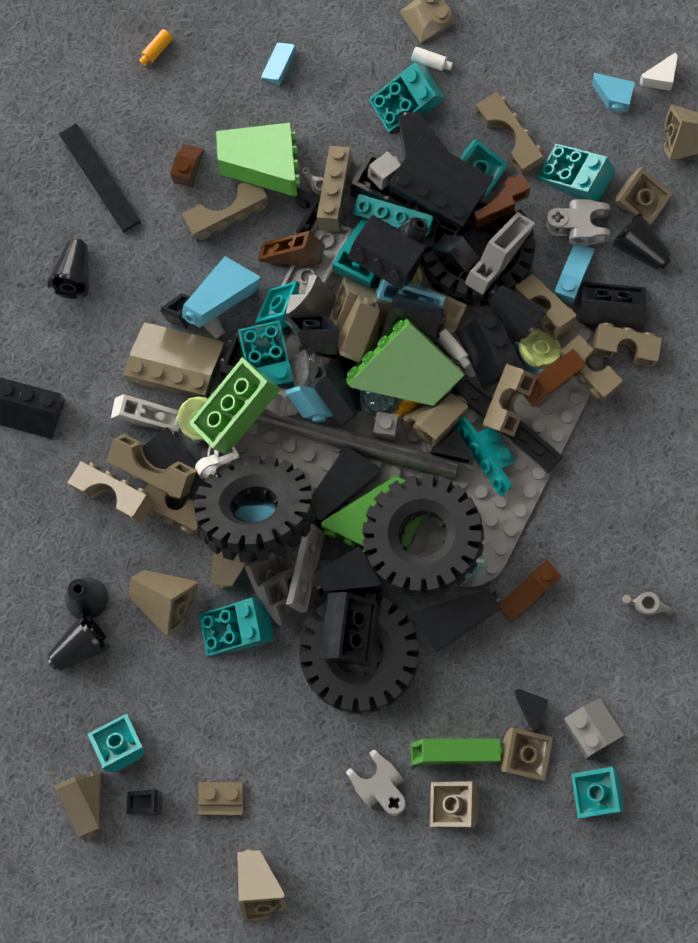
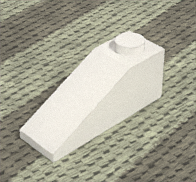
[111,394,179,432]

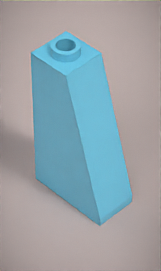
[182,256,260,328]

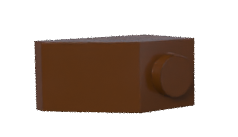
[170,144,204,187]

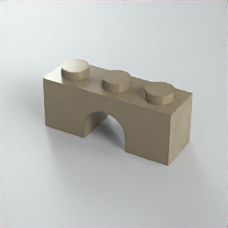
[513,274,577,340]
[592,323,662,368]
[559,335,623,403]
[483,364,538,437]
[145,483,199,535]

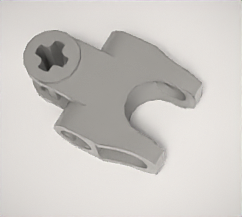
[547,199,610,246]
[346,749,406,816]

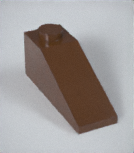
[258,231,325,266]
[522,349,587,407]

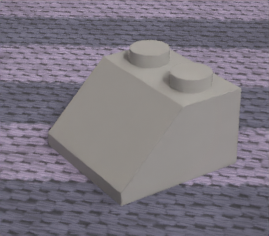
[563,698,624,759]

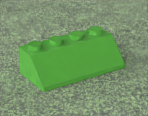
[189,357,281,455]

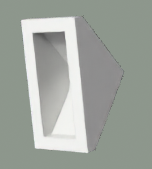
[640,53,677,91]

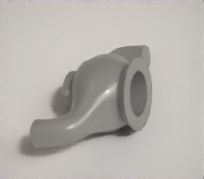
[302,167,324,198]
[622,592,673,616]

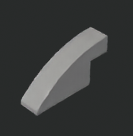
[465,212,535,295]

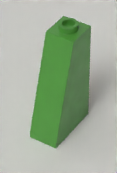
[410,739,503,766]

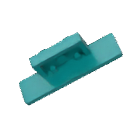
[353,194,434,236]
[454,416,516,496]

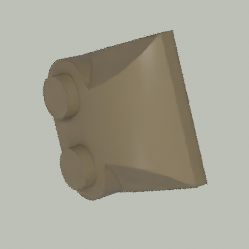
[399,0,456,44]
[616,167,673,226]
[500,728,553,781]
[430,781,479,828]

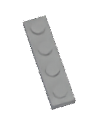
[286,524,325,613]

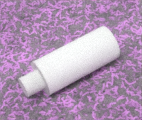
[411,47,453,71]
[438,329,471,369]

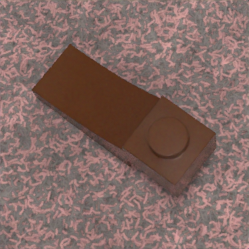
[472,174,530,229]
[499,560,562,623]

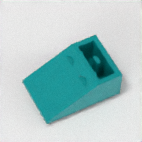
[368,62,446,133]
[537,143,616,202]
[332,218,378,289]
[238,320,295,388]
[199,597,274,657]

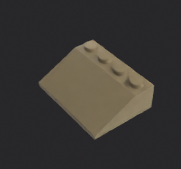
[123,322,225,399]

